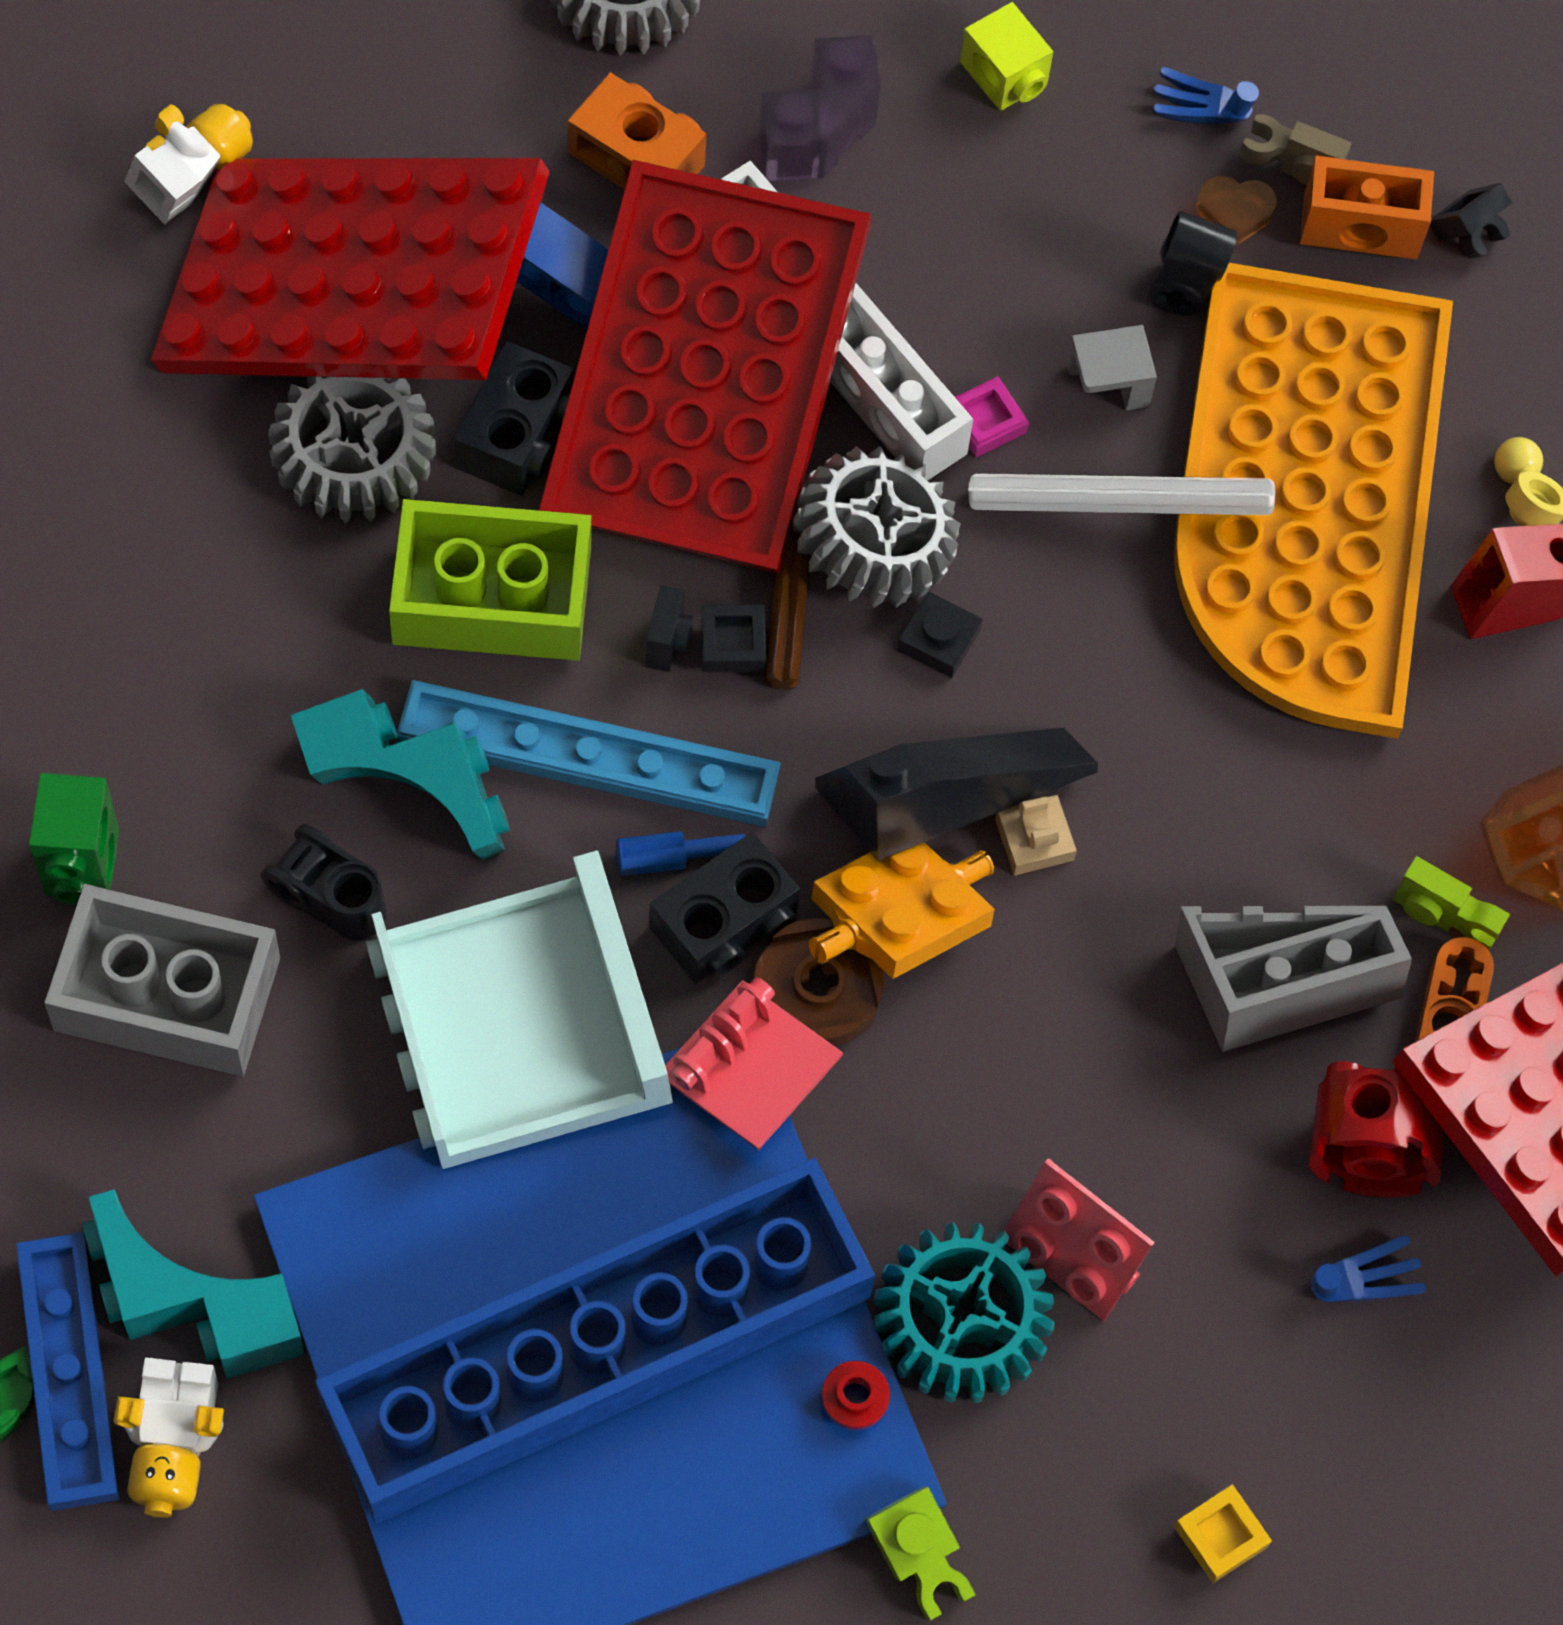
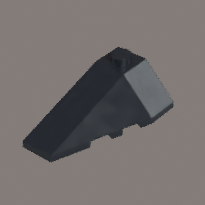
[815,728,1098,861]

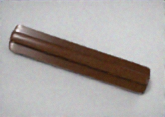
[765,524,811,690]

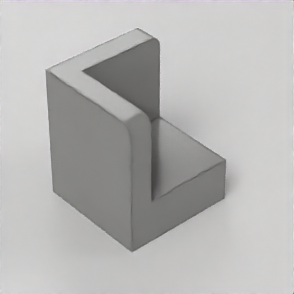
[1066,325,1157,411]

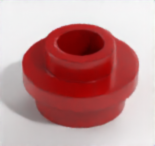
[822,1361,890,1430]

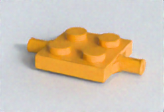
[809,842,995,979]

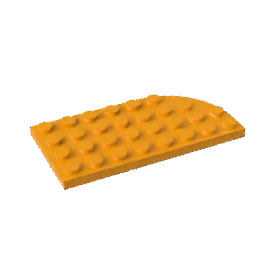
[1174,263,1453,739]

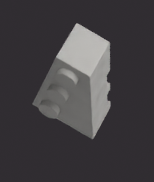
[1175,906,1412,1052]

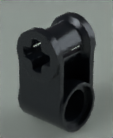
[1149,210,1237,315]
[261,824,387,940]

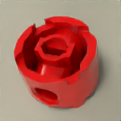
[1309,1061,1445,1198]

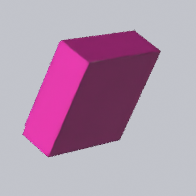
[955,376,1029,458]

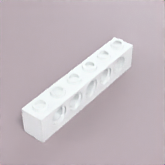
[721,161,973,481]

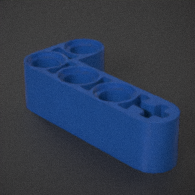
[516,203,609,330]

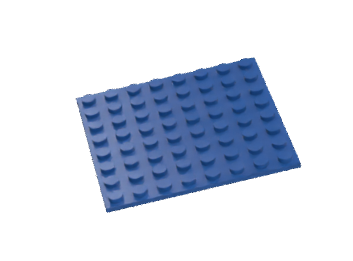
[254,1047,947,1625]

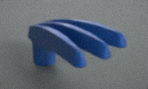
[1152,67,1259,124]
[1311,1235,1426,1302]

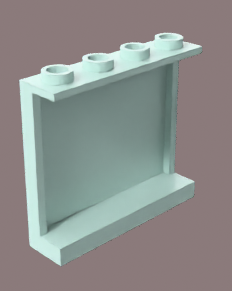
[366,850,673,1169]

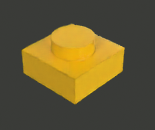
[1174,1484,1272,1583]

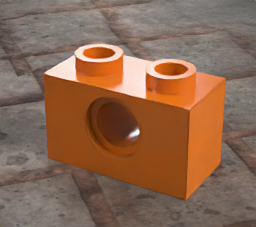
[568,72,707,190]
[1300,156,1434,260]

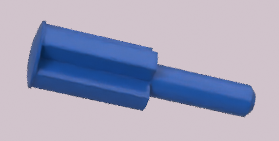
[615,831,745,877]

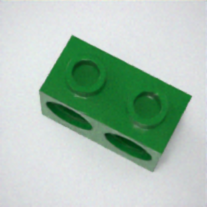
[29,773,120,905]

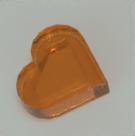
[1197,176,1277,247]

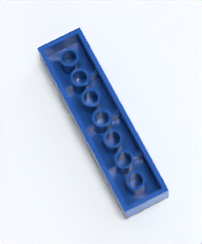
[315,1157,875,1525]

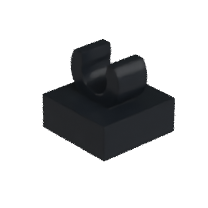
[1430,183,1512,259]

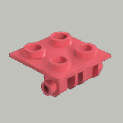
[665,977,843,1151]
[1004,1159,1155,1321]

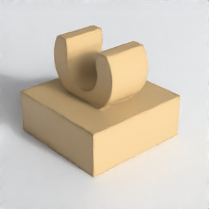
[995,795,1077,876]

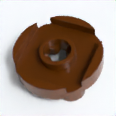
[754,918,884,1046]

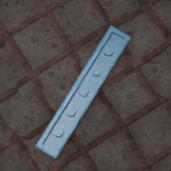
[396,680,781,828]

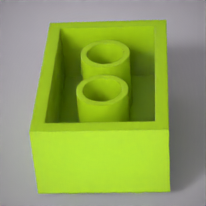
[389,499,592,661]

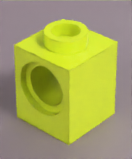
[960,2,1054,111]

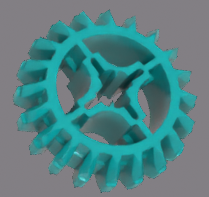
[873,1222,1055,1404]

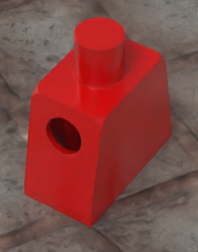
[1450,524,1563,639]

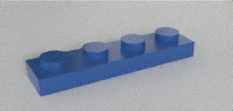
[16,1232,120,1512]

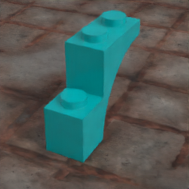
[290,689,510,860]
[82,1189,305,1379]

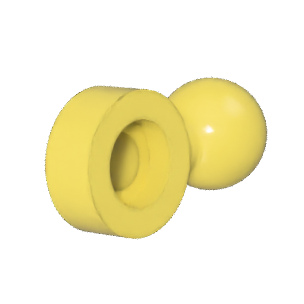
[1494,437,1563,526]

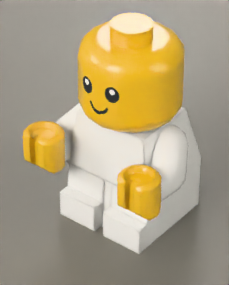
[124,104,253,225]
[113,1357,224,1518]

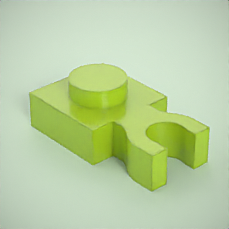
[1393,856,1510,950]
[864,1486,976,1621]

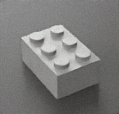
[44,884,280,1077]

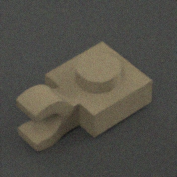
[1239,114,1352,185]

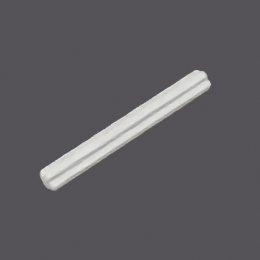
[968,474,1275,515]

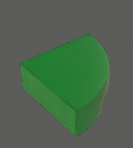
[0,1346,35,1442]

